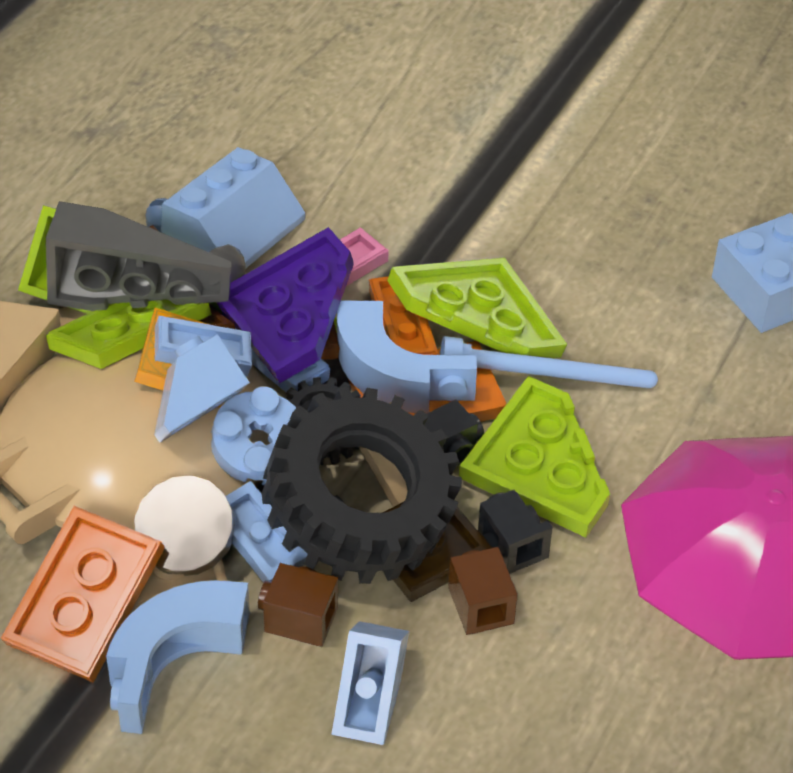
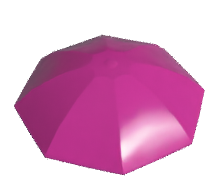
[621,436,793,660]

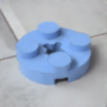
[211,387,296,485]

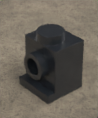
[425,400,484,465]
[478,489,553,574]

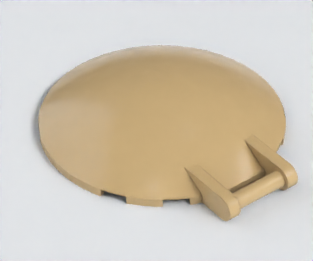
[0,349,270,544]

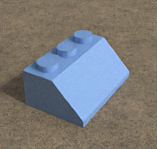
[161,147,305,269]

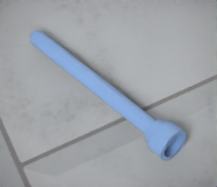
[440,336,658,388]

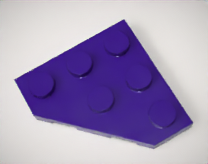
[216,227,354,384]

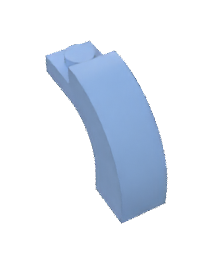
[337,300,477,413]
[106,580,250,734]

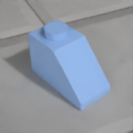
[154,334,250,442]
[331,621,410,745]

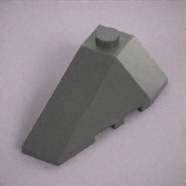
[46,201,232,311]

